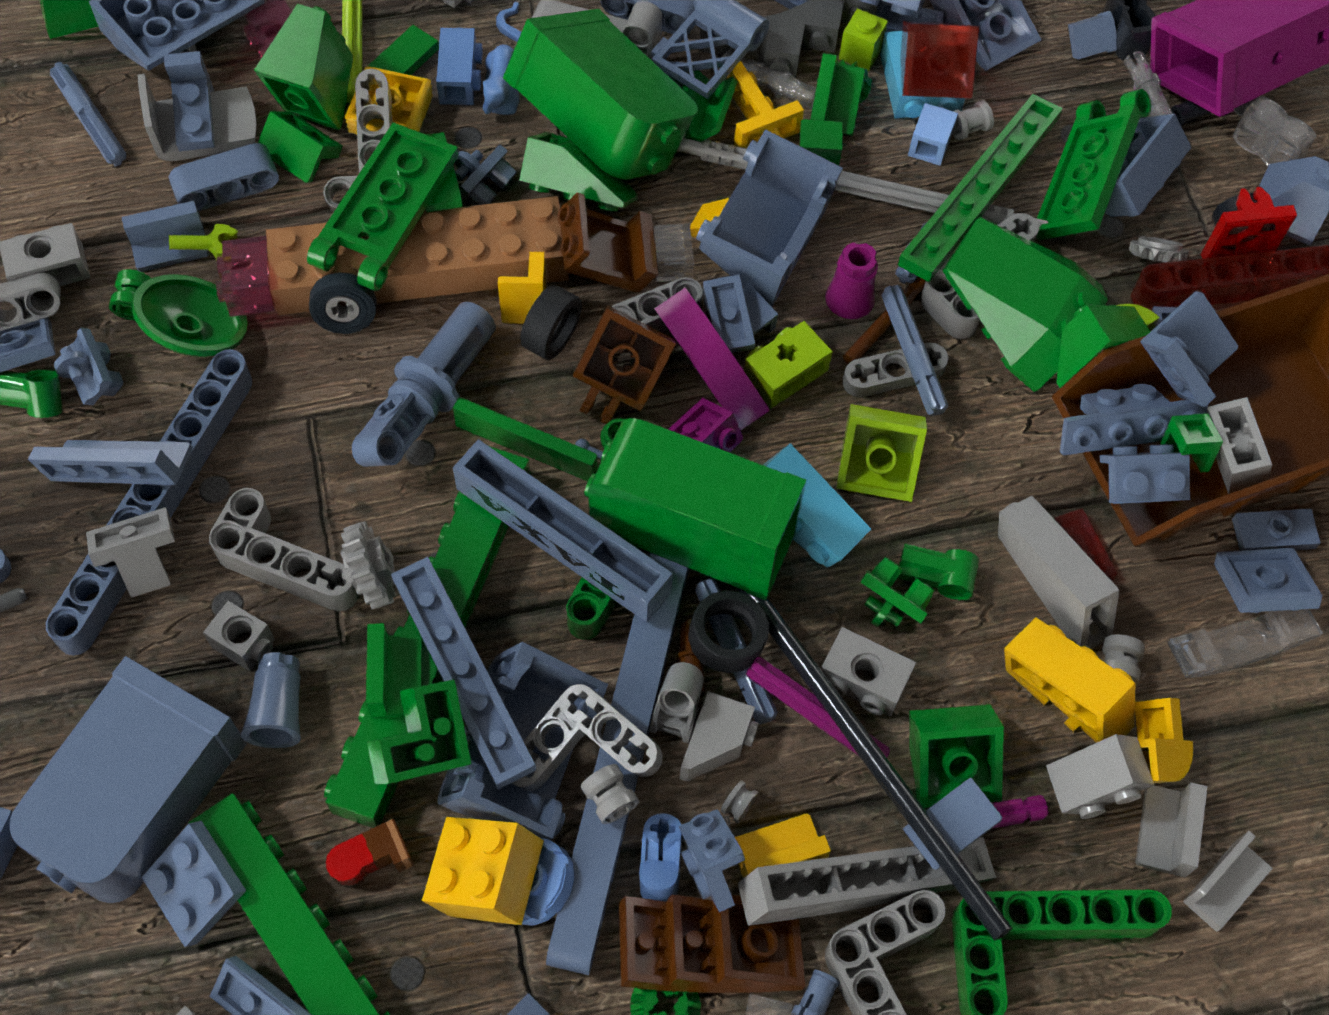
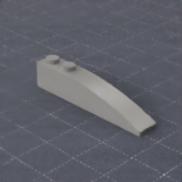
[738,837,996,926]

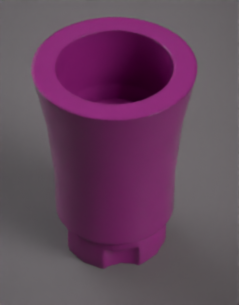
[825,242,878,319]

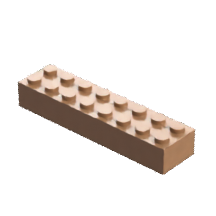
[266,196,569,315]

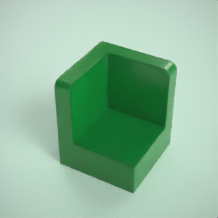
[800,119,843,166]
[1160,413,1223,473]

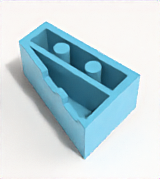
[763,443,871,568]

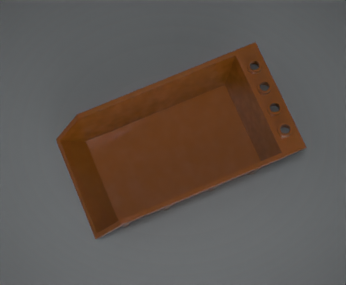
[1051,274,1329,547]

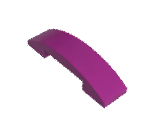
[655,288,770,431]

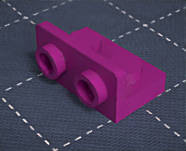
[668,398,743,453]

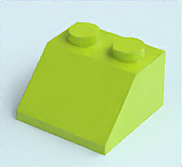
[836,404,927,502]

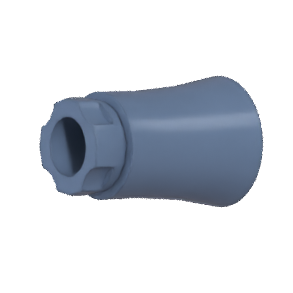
[241,652,301,748]

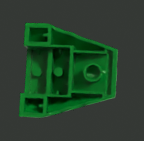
[943,217,1108,392]

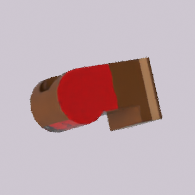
[326,818,414,888]

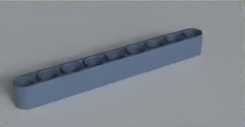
[46,349,253,655]

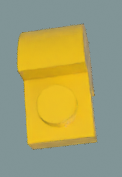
[1135,698,1193,783]

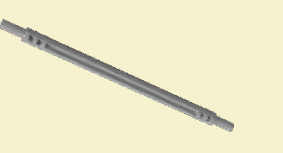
[677,138,1048,227]

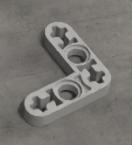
[512,684,663,791]

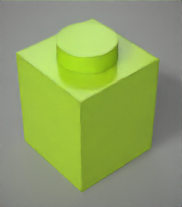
[839,8,888,71]

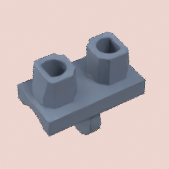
[455,144,517,206]
[54,328,124,406]

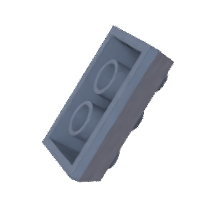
[1105,114,1191,217]

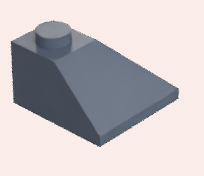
[1259,156,1329,246]

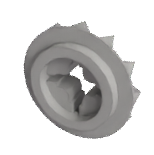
[1129,236,1189,264]

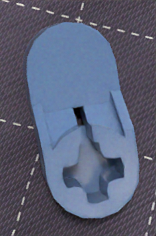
[639,813,682,901]

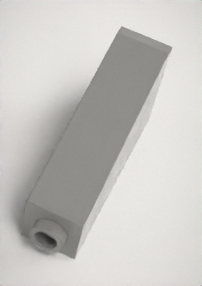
[998,496,1120,649]

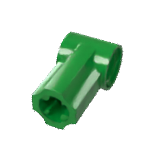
[0,370,63,418]
[897,544,979,600]

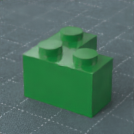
[367,679,471,784]

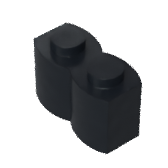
[1103,0,1156,61]

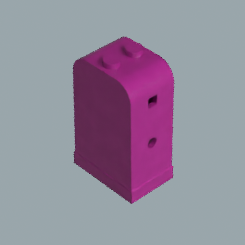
[1150,0,1329,117]

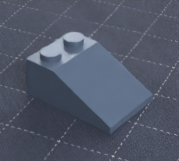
[930,0,1041,71]

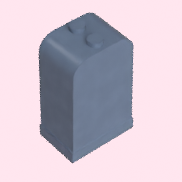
[10,656,247,903]

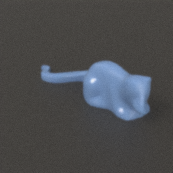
[483,2,521,115]

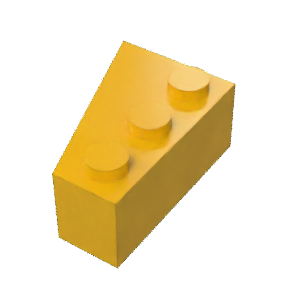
[1004,617,1136,743]

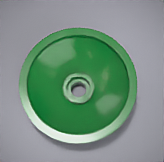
[132,274,248,357]

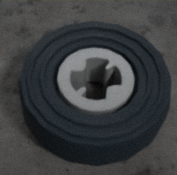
[309,272,377,334]

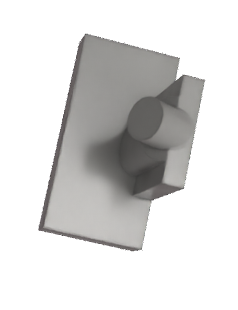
[86,507,175,598]

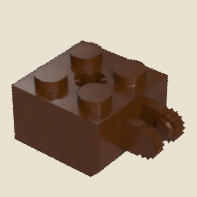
[572,305,676,424]

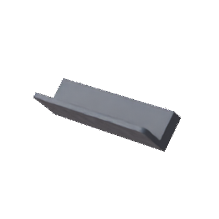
[28,440,193,485]

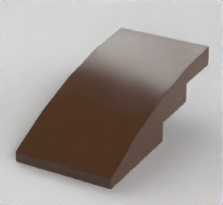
[619,894,806,993]

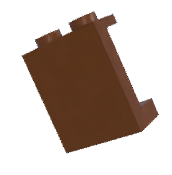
[558,192,659,293]

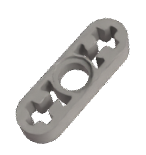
[843,343,948,397]

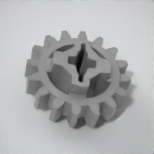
[340,521,396,609]

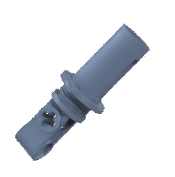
[352,302,496,467]

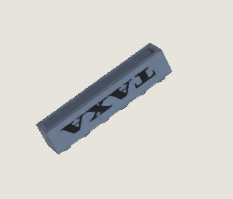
[453,439,673,623]

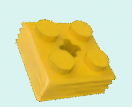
[345,66,433,134]

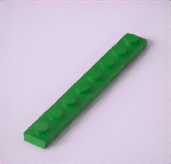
[897,94,1063,282]

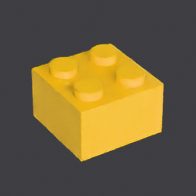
[422,817,544,925]

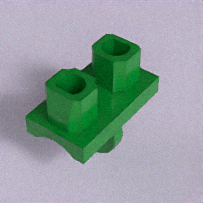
[861,557,934,627]

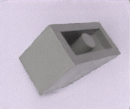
[680,691,759,782]

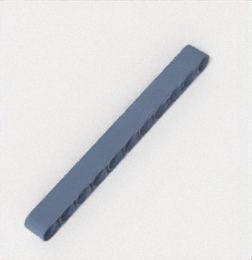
[546,552,689,976]

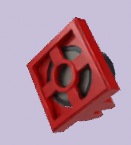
[1201,187,1297,265]

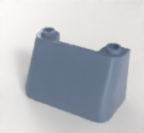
[696,129,843,307]
[437,642,608,840]

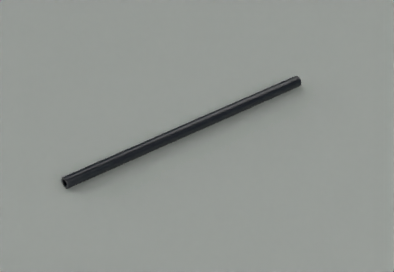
[736,587,1012,941]

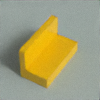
[498,252,547,324]
[735,814,831,878]

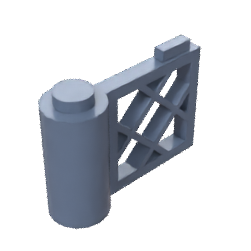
[651,0,770,99]

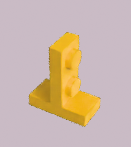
[727,61,804,149]

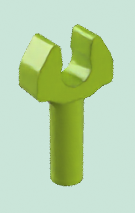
[169,224,239,262]

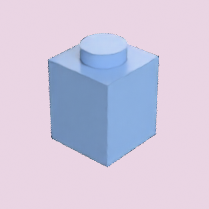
[908,103,958,166]

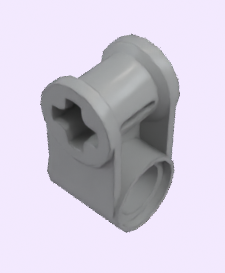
[649,662,704,744]

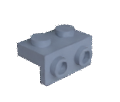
[1100,445,1190,504]
[679,810,745,912]

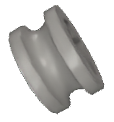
[720,780,759,823]

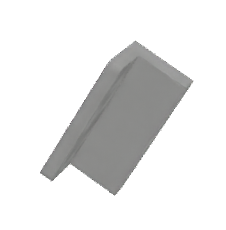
[1135,782,1208,878]
[1183,831,1273,932]

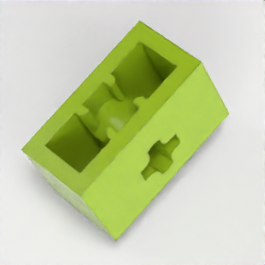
[744,321,833,408]

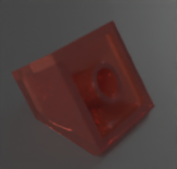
[900,21,979,98]

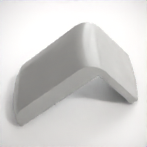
[137,74,257,161]

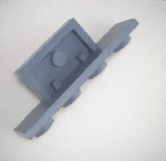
[1060,384,1208,456]

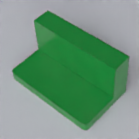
[810,53,865,137]
[682,70,738,142]
[258,111,343,183]
[366,623,422,718]

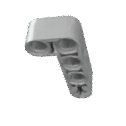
[532,0,662,60]
[323,68,393,213]
[920,213,1039,339]
[209,488,359,612]

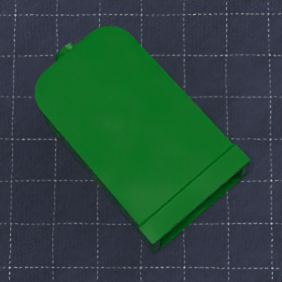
[503,9,698,179]
[584,418,807,601]

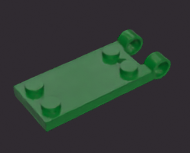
[1036,89,1151,240]
[307,122,459,291]

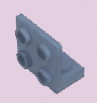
[1140,291,1238,407]

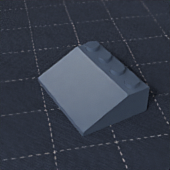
[89,0,264,71]

